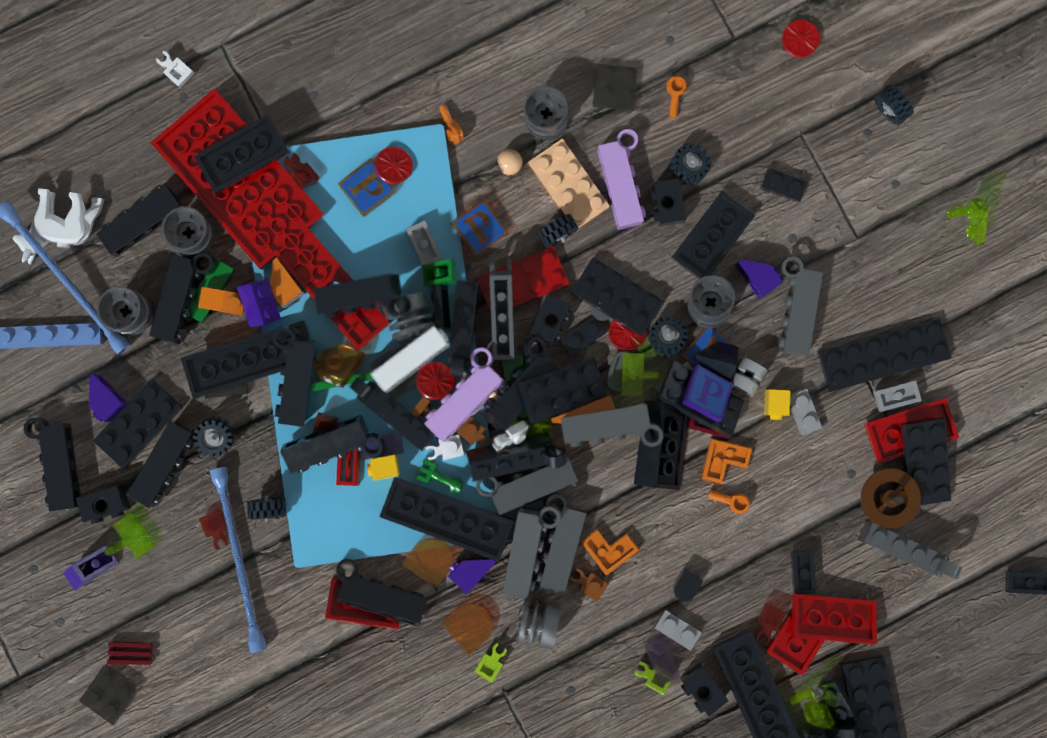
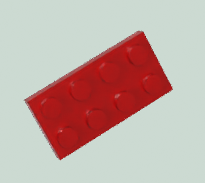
[476,246,569,313]
[864,398,959,464]
[791,594,877,645]

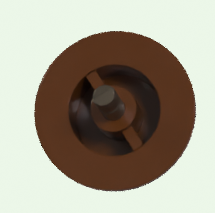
[860,468,921,529]

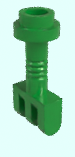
[415,458,464,493]

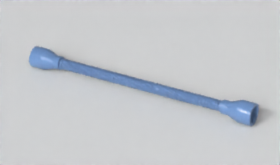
[0,200,131,355]
[210,466,267,653]

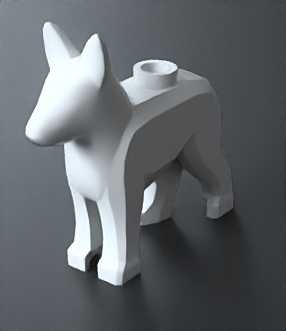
[13,188,104,264]

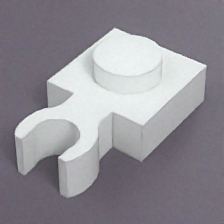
[156,51,194,88]
[492,420,529,451]
[425,435,465,460]

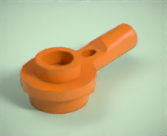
[666,76,687,118]
[439,105,463,145]
[708,490,750,514]

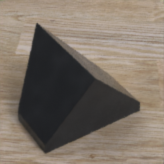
[695,341,739,382]

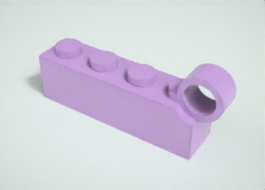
[597,129,646,230]
[425,348,505,442]

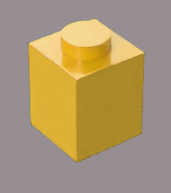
[764,389,790,420]
[367,454,400,480]

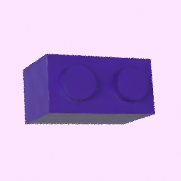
[237,278,281,327]

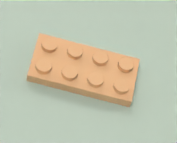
[528,139,610,229]

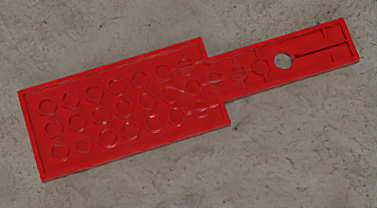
[150,88,391,351]

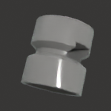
[730,358,768,397]

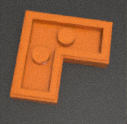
[701,438,752,484]
[580,529,639,575]

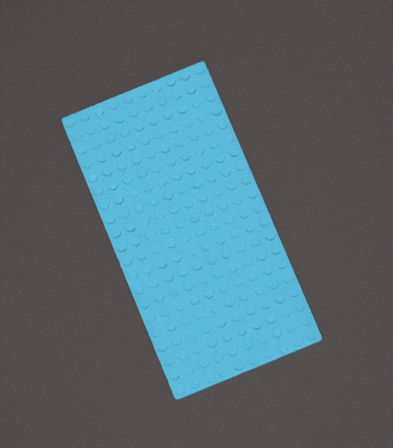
[252,124,501,568]

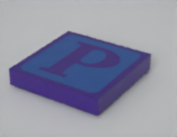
[682,365,733,422]

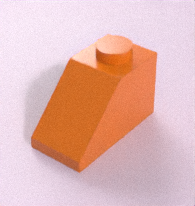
[270,258,305,309]
[198,287,244,316]

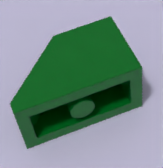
[422,259,457,286]

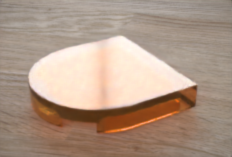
[315,344,366,388]
[402,538,453,588]
[442,604,493,655]

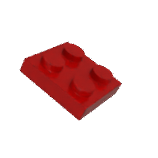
[765,615,824,676]

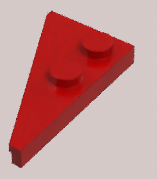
[325,578,400,630]

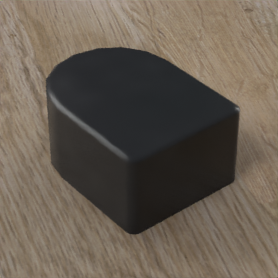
[673,569,703,602]

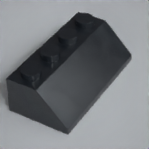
[634,400,689,490]

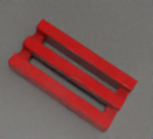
[336,449,360,486]

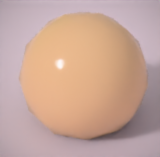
[497,149,523,175]

